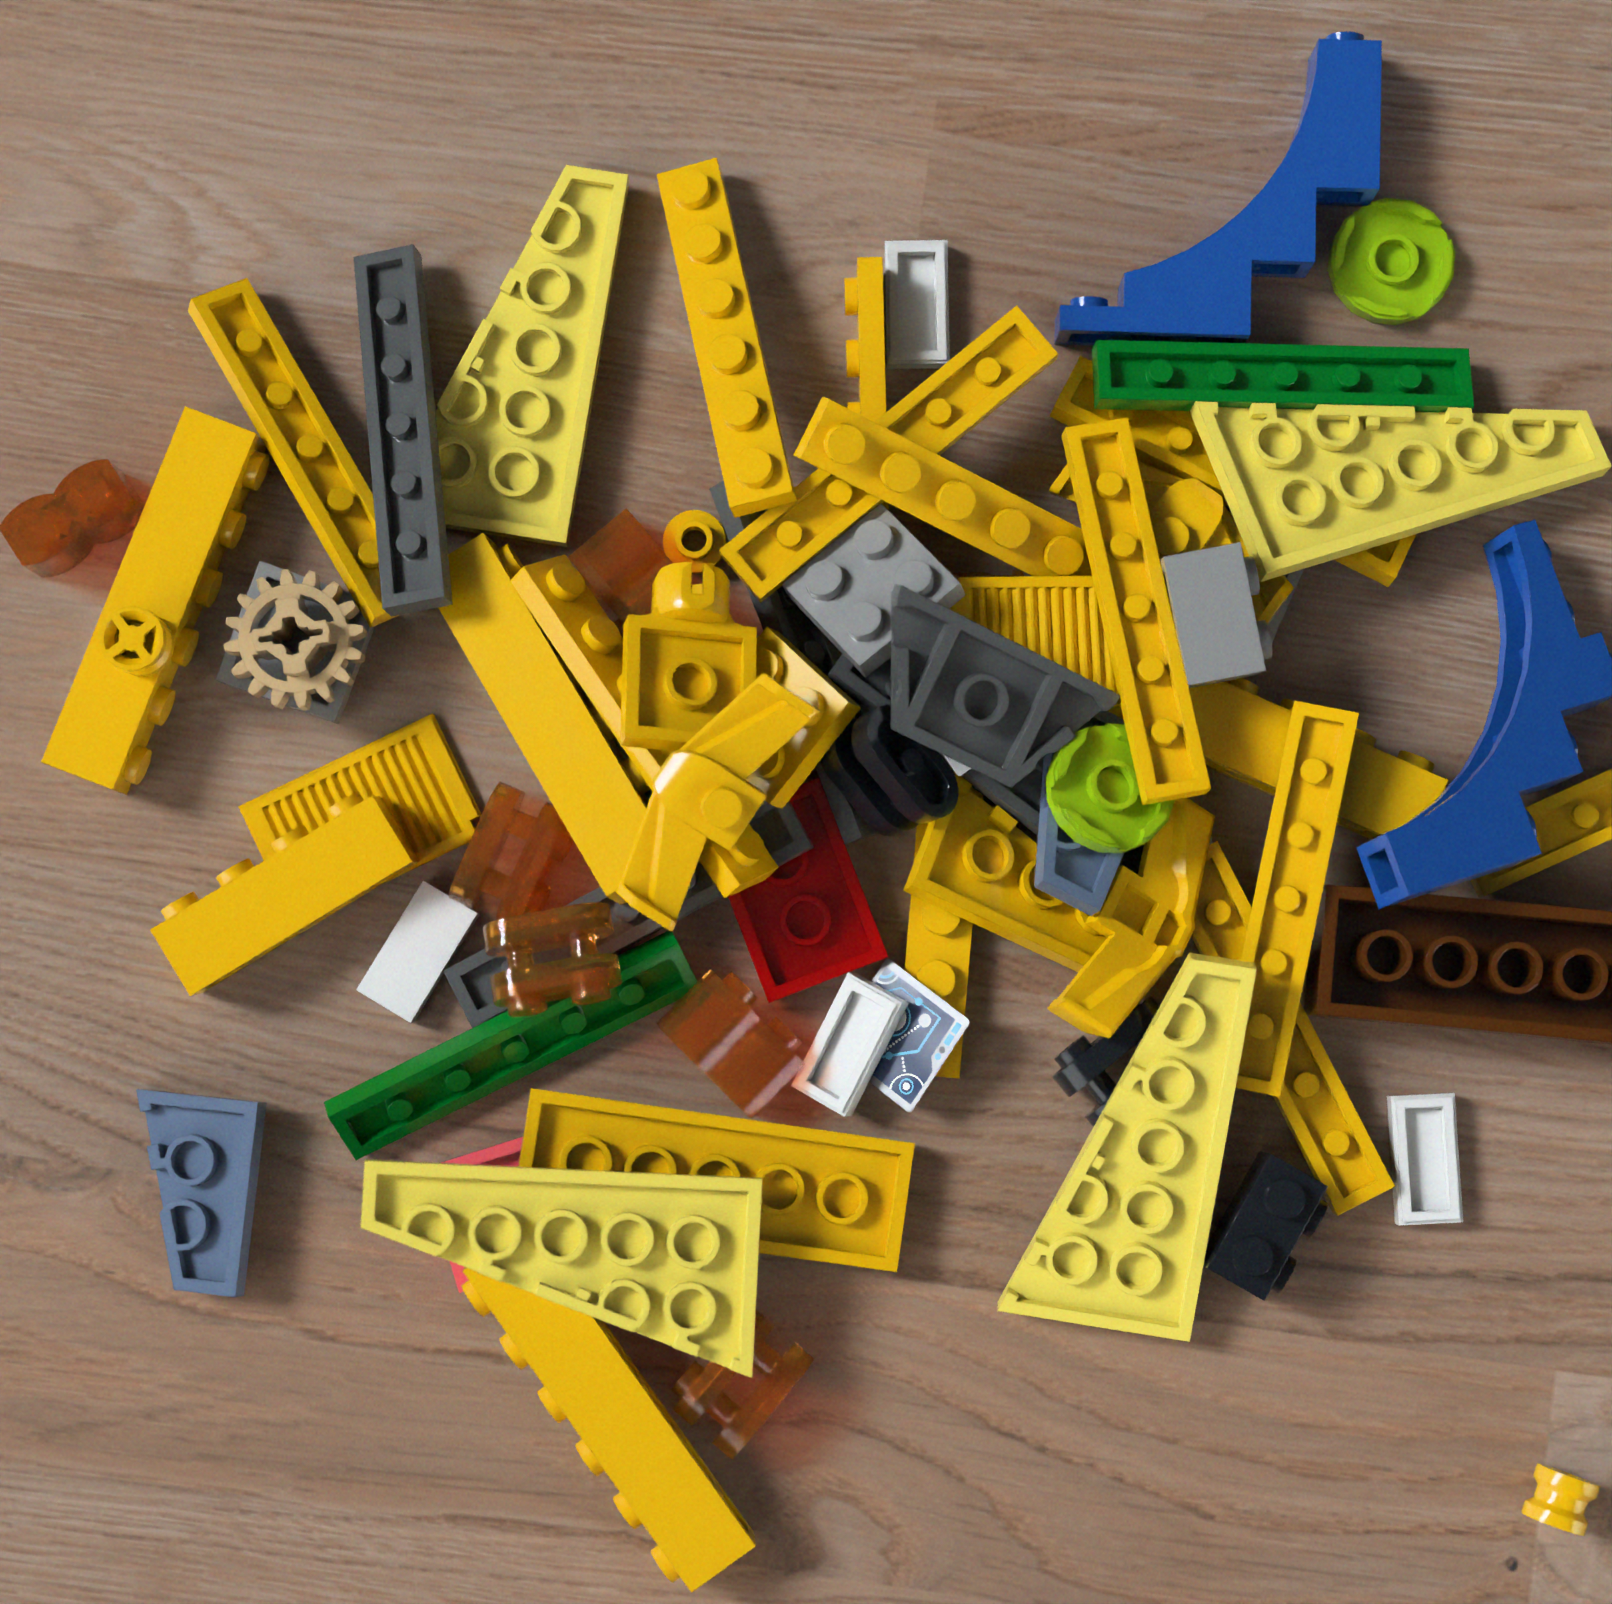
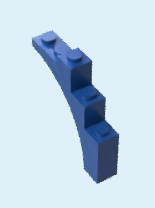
[1356,519,1612,909]

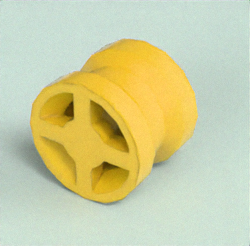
[99,606,174,677]
[1521,1463,1601,1536]

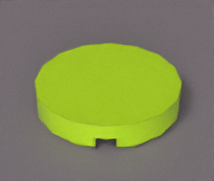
[1327,198,1456,325]
[1045,723,1175,853]

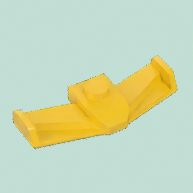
[1049,461,1294,625]
[616,673,821,932]
[1047,798,1215,1038]

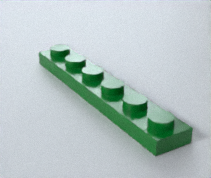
[1092,340,1474,412]
[324,930,701,1160]

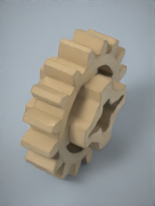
[223,569,367,711]

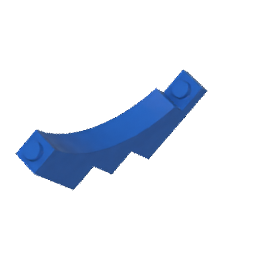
[1054,31,1382,346]

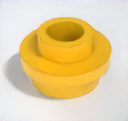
[663,510,726,574]

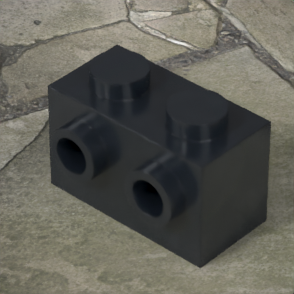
[1204,1151,1328,1301]

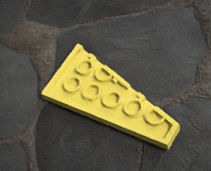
[436,165,630,547]
[1190,401,1612,582]
[997,953,1257,1342]
[361,1159,763,1378]

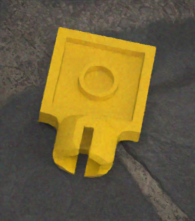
[620,562,757,751]
[746,627,861,809]

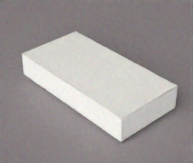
[884,240,950,369]
[356,881,480,1023]
[791,972,909,1117]
[1387,1093,1463,1225]

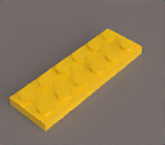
[519,1088,915,1272]

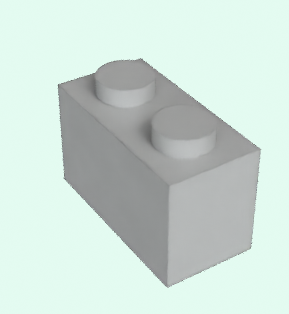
[1160,542,1272,688]

